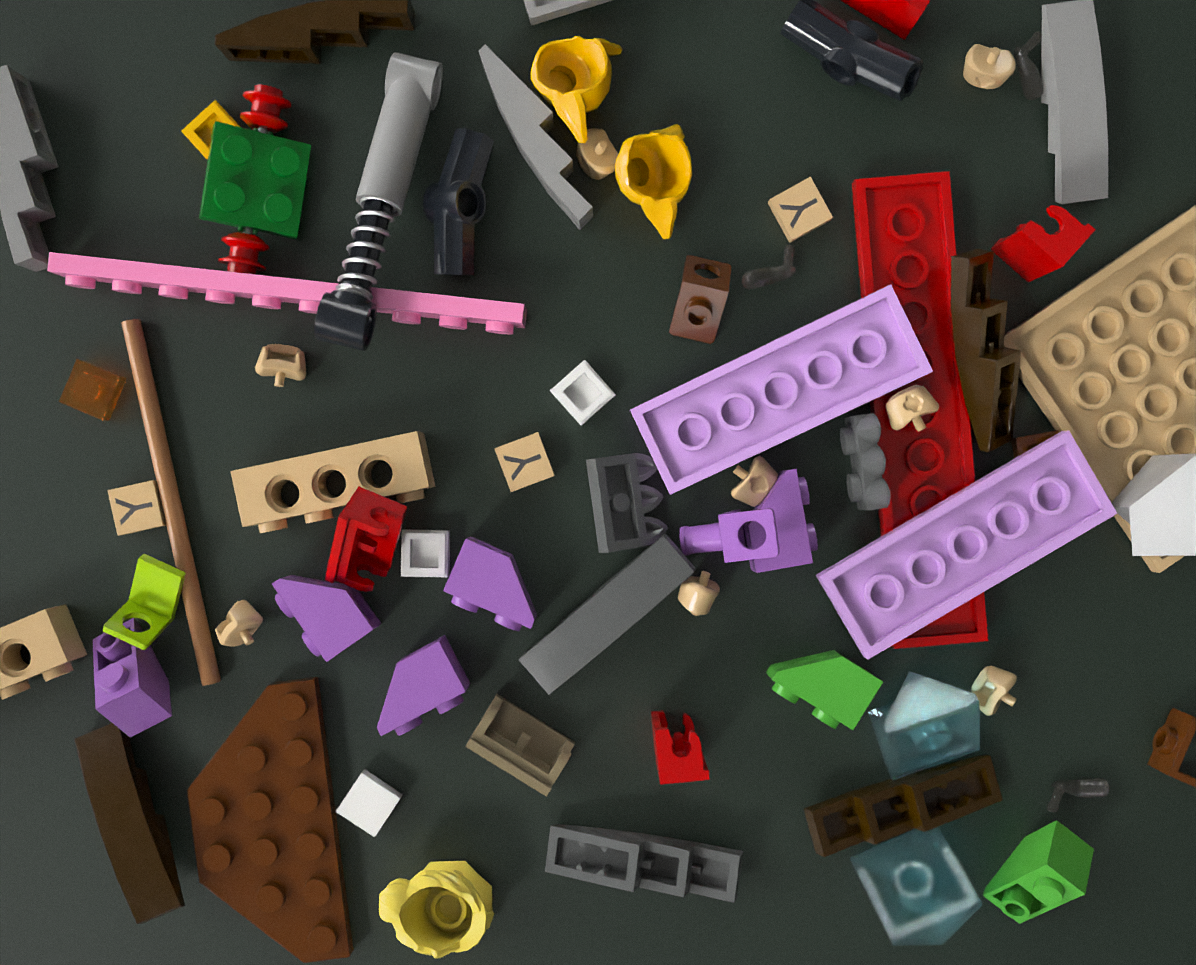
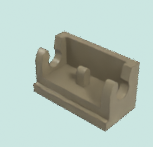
[465,694,575,797]

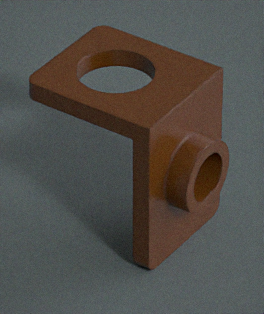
[669,255,731,344]
[1147,708,1196,787]

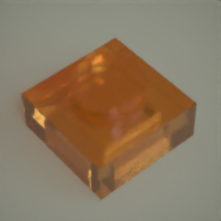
[59,359,127,421]

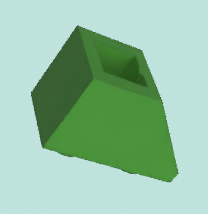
[766,650,883,730]
[983,820,1094,924]

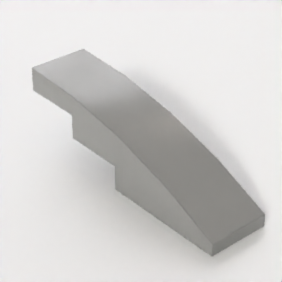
[1041,0,1108,204]
[479,44,593,230]
[0,65,59,272]

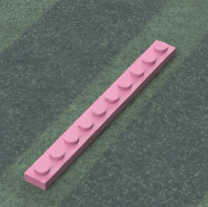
[47,252,527,335]

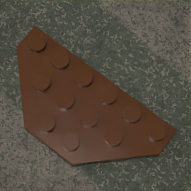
[187,677,354,963]

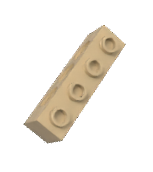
[230,431,436,533]
[0,604,87,700]

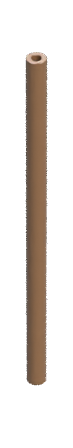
[121,319,221,686]

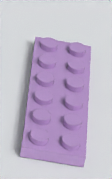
[630,285,933,495]
[816,430,1118,660]

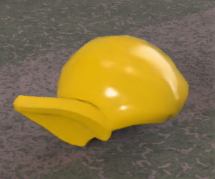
[531,36,622,144]
[615,124,692,239]

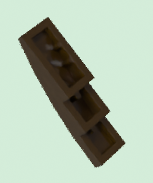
[215,0,415,64]
[951,249,1021,452]
[74,723,185,924]
[803,754,1003,857]

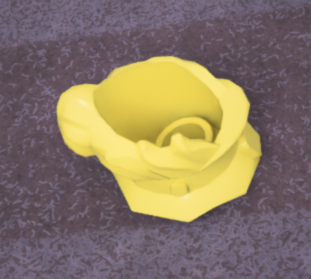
[379,861,495,959]

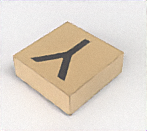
[768,177,833,243]
[494,432,555,492]
[107,480,166,536]

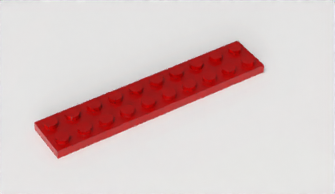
[852,171,988,649]

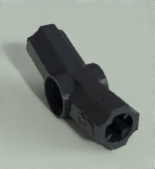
[780,0,924,101]
[423,128,494,275]

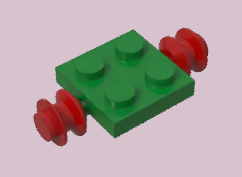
[199,84,311,275]

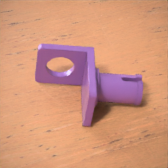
[679,508,780,563]

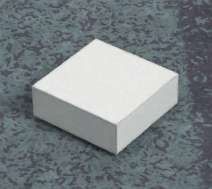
[550,360,616,426]
[401,529,450,577]
[336,769,403,837]

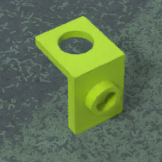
[103,554,186,650]

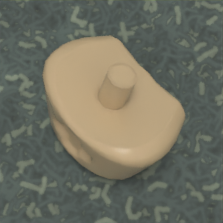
[963,44,1016,89]
[576,128,619,180]
[255,344,307,387]
[885,385,939,432]
[731,456,778,507]
[678,571,720,616]
[215,600,263,647]
[971,666,1017,716]

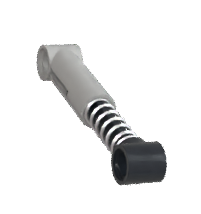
[314,52,443,351]

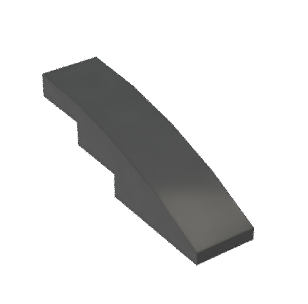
[518,533,696,695]
[545,824,744,903]

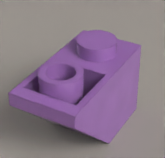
[743,469,818,573]
[443,536,537,631]
[272,575,382,662]
[93,618,172,737]
[377,635,471,736]

